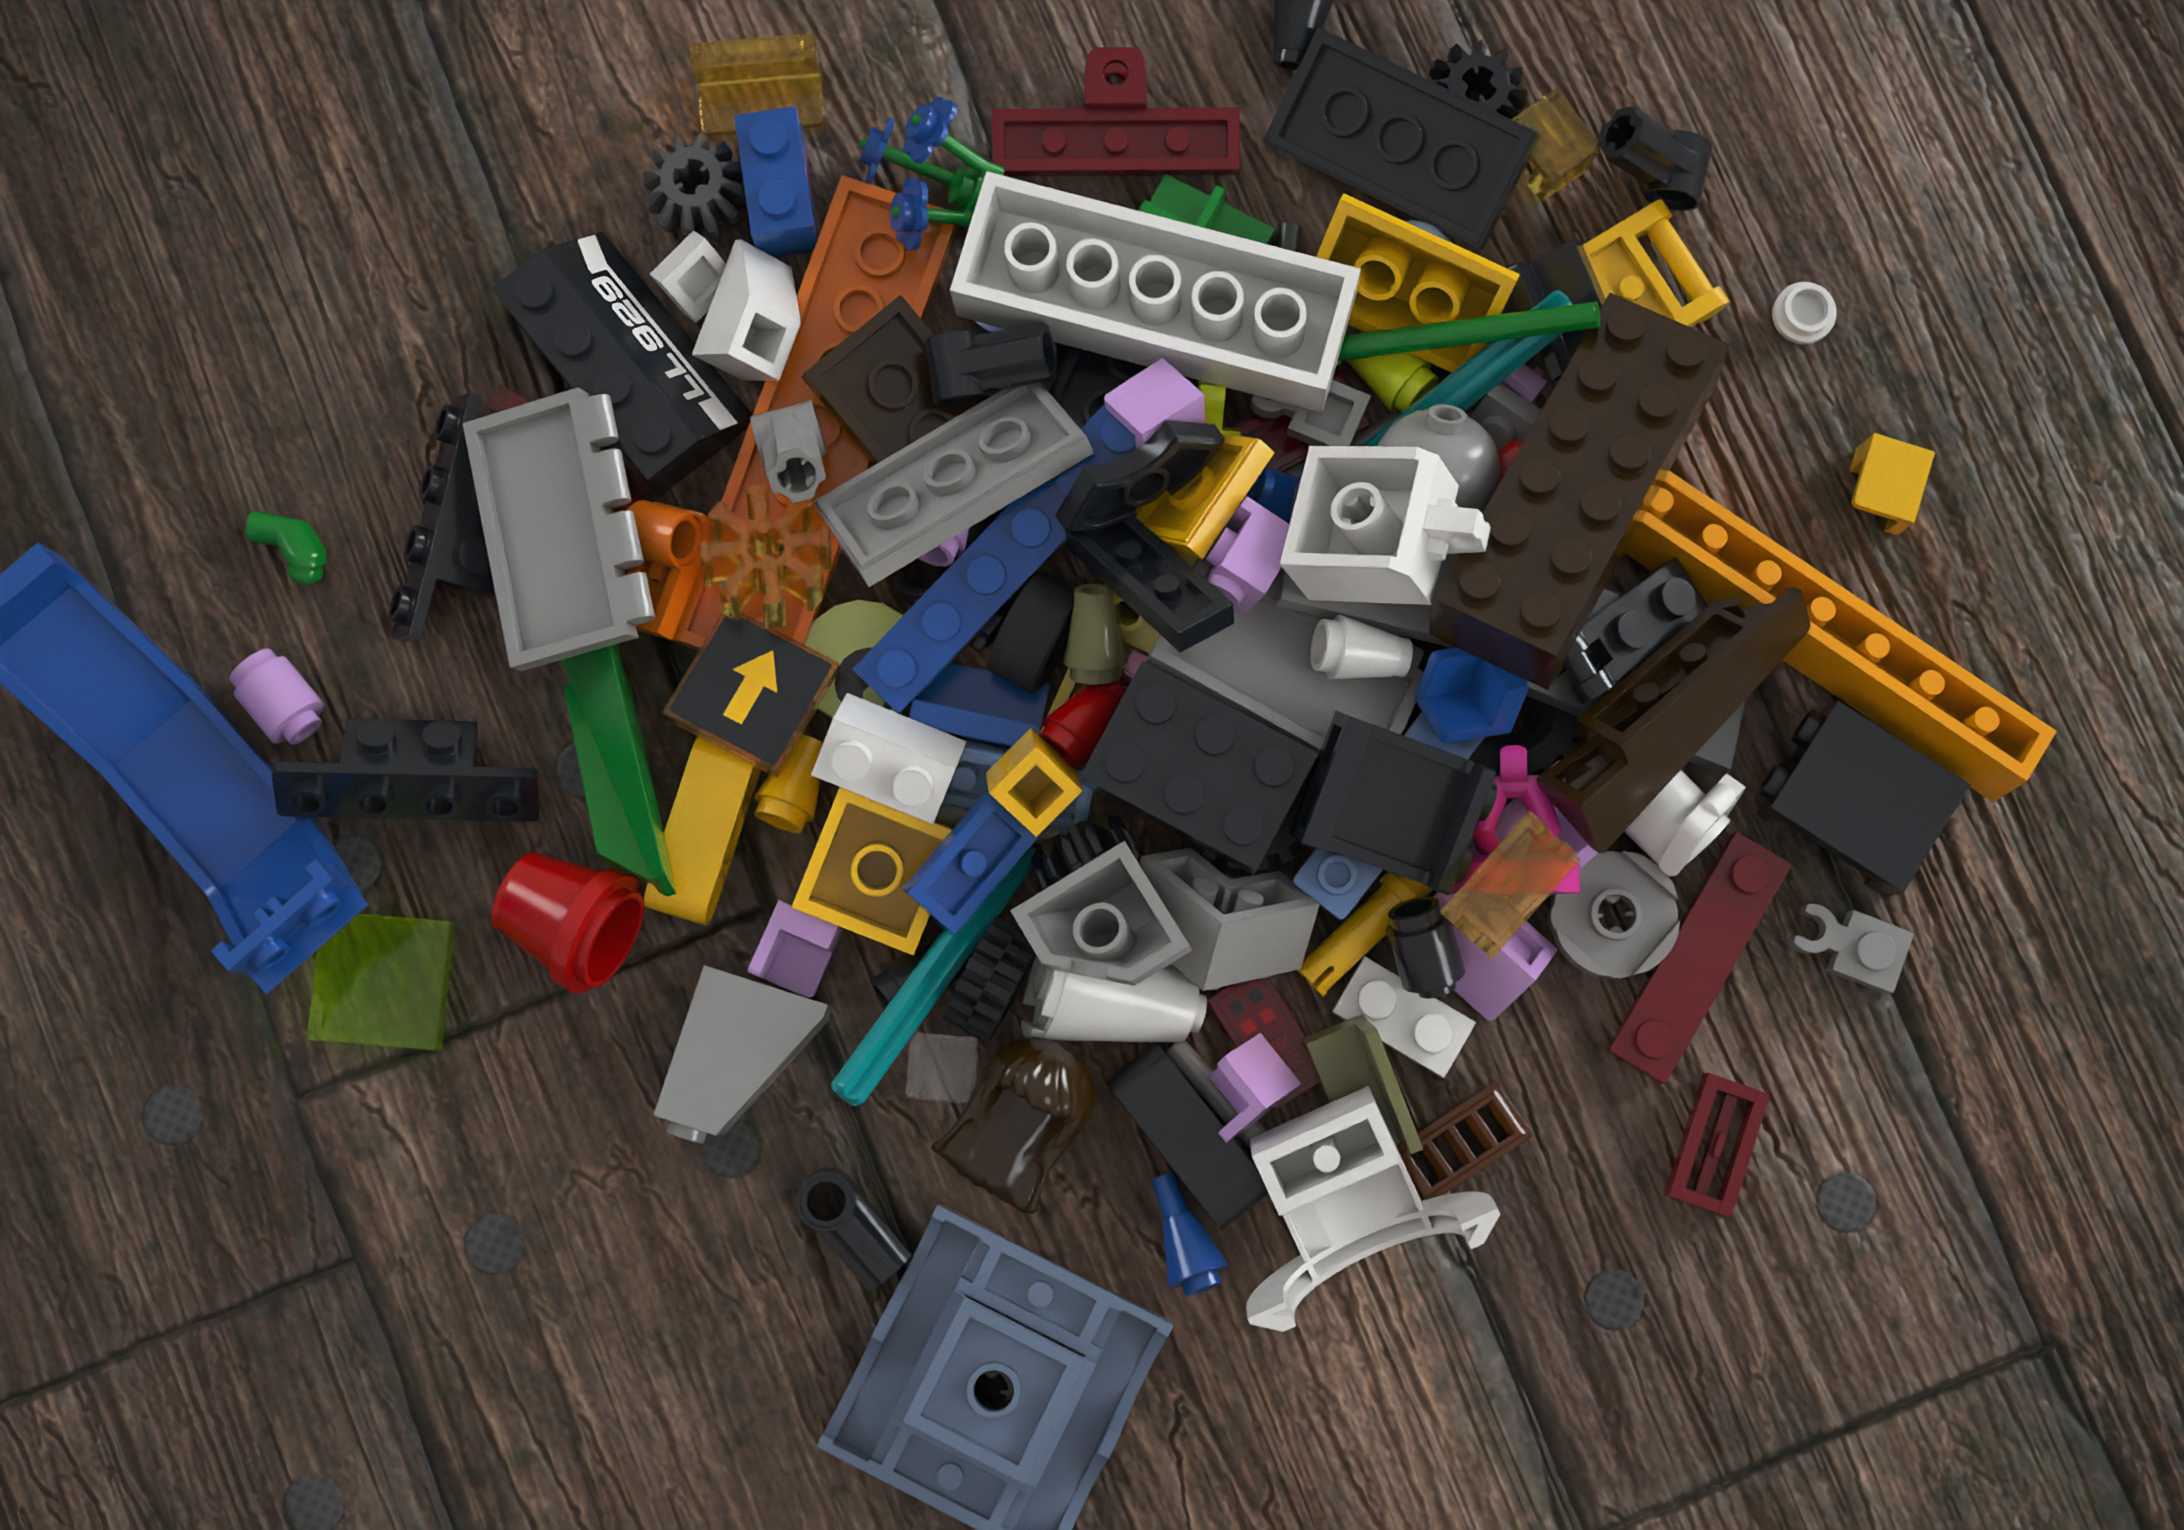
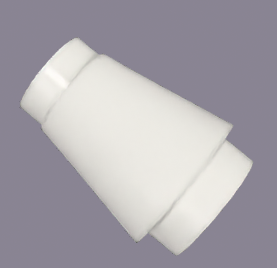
[1310,615,1413,680]

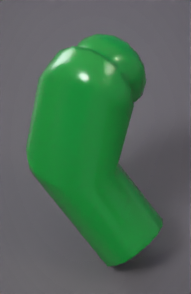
[245,510,327,585]

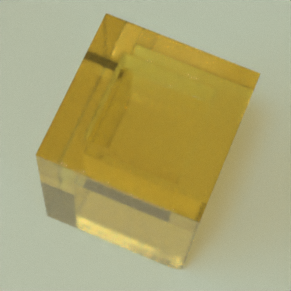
[1512,88,1601,203]

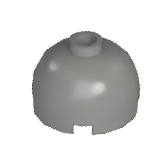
[1378,404,1501,513]

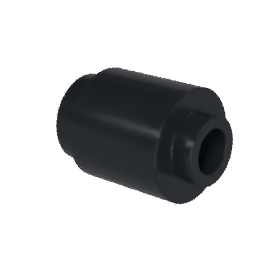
[1386,897,1466,999]

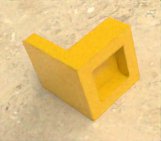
[1850,433,1935,535]

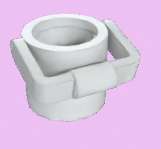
[1624,770,1746,877]

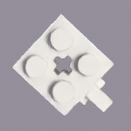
[1280,446,1491,605]

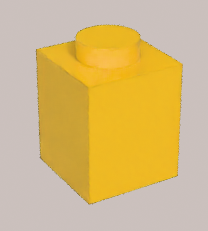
[985,728,1083,837]

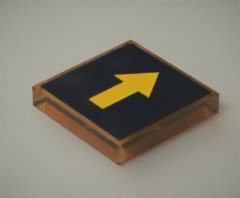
[662,604,840,778]

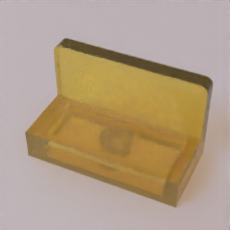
[690,33,825,137]

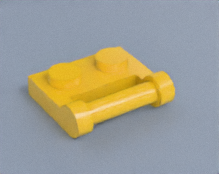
[1583,199,1730,327]

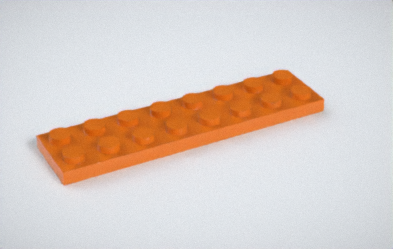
[673,175,959,652]

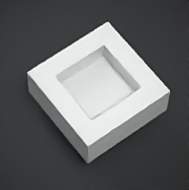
[650,230,726,323]

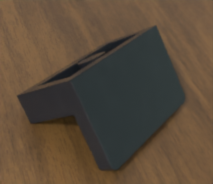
[1505,240,1606,383]

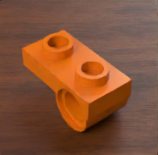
[626,500,717,640]

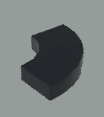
[1055,420,1225,531]

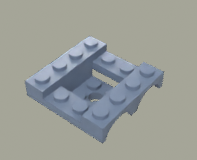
[816,1203,1174,1530]

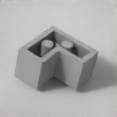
[1139,847,1320,991]

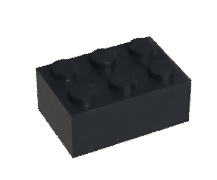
[1080,660,1319,875]

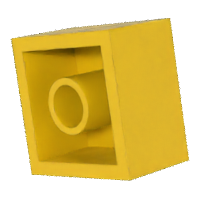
[791,787,953,956]

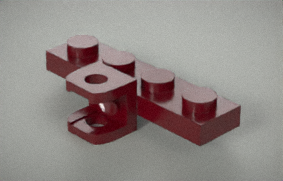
[992,47,1240,176]

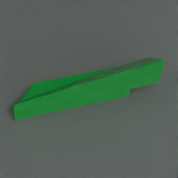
[561,644,677,897]

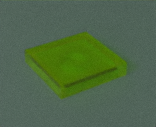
[307,914,456,1051]

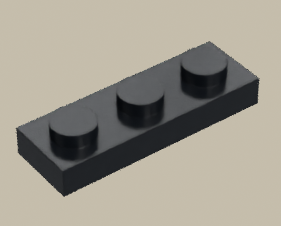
[1065,517,1234,653]

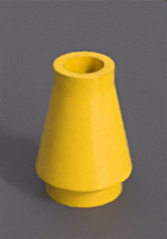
[754,734,823,833]

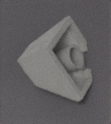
[1010,841,1192,986]

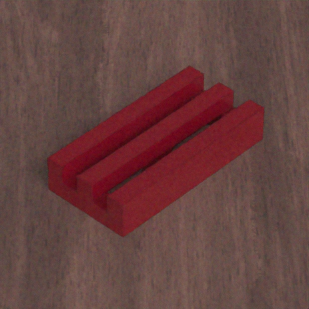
[1664,1073,1770,1218]

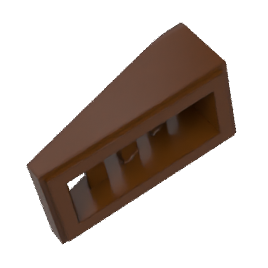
[1396,1081,1533,1201]

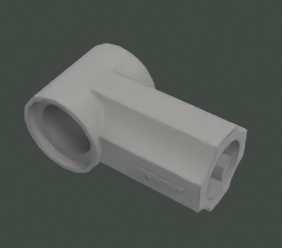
[750,400,827,503]

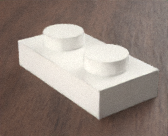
[1330,956,1476,1078]

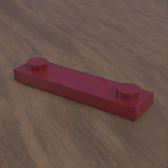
[1605,831,1793,1084]

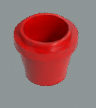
[491,852,644,994]

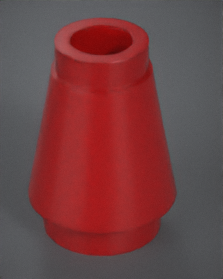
[1039,681,1126,770]

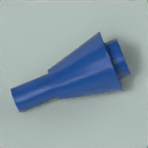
[1151,1172,1230,1297]

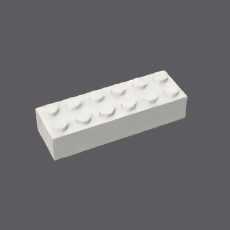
[950,171,1361,413]

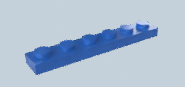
[852,404,1136,714]

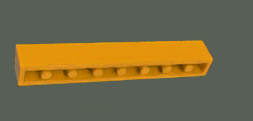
[1624,471,2057,802]

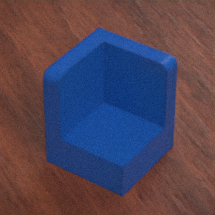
[1414,647,1530,743]

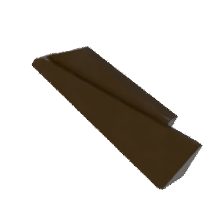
[1536,587,1810,854]

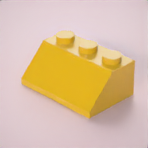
[1316,193,1520,373]

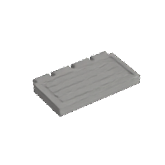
[463,387,655,671]
[1145,552,1425,759]

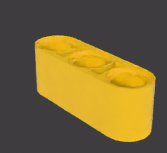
[644,731,763,926]

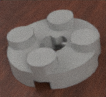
[1546,851,1680,980]

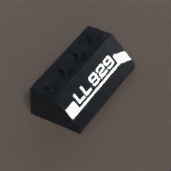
[491,232,753,498]

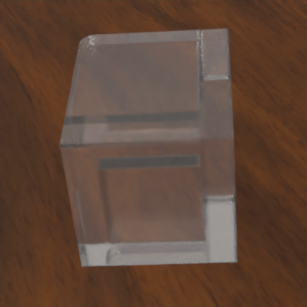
[906,1032,980,1103]

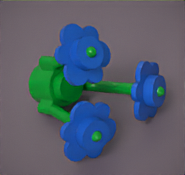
[859,96,1004,251]

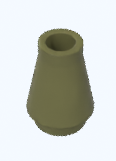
[1063,584,1128,684]

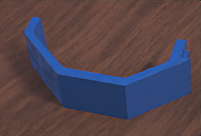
[0,542,369,995]

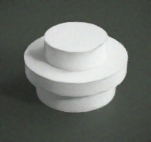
[1772,282,1837,345]

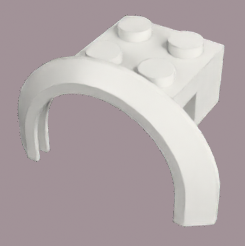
[1246,1086,1500,1332]

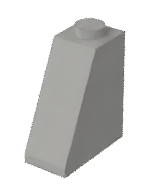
[653,965,834,1144]

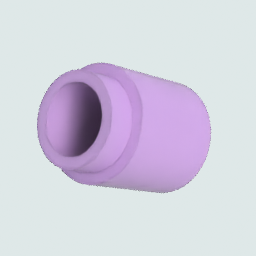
[229,649,325,745]

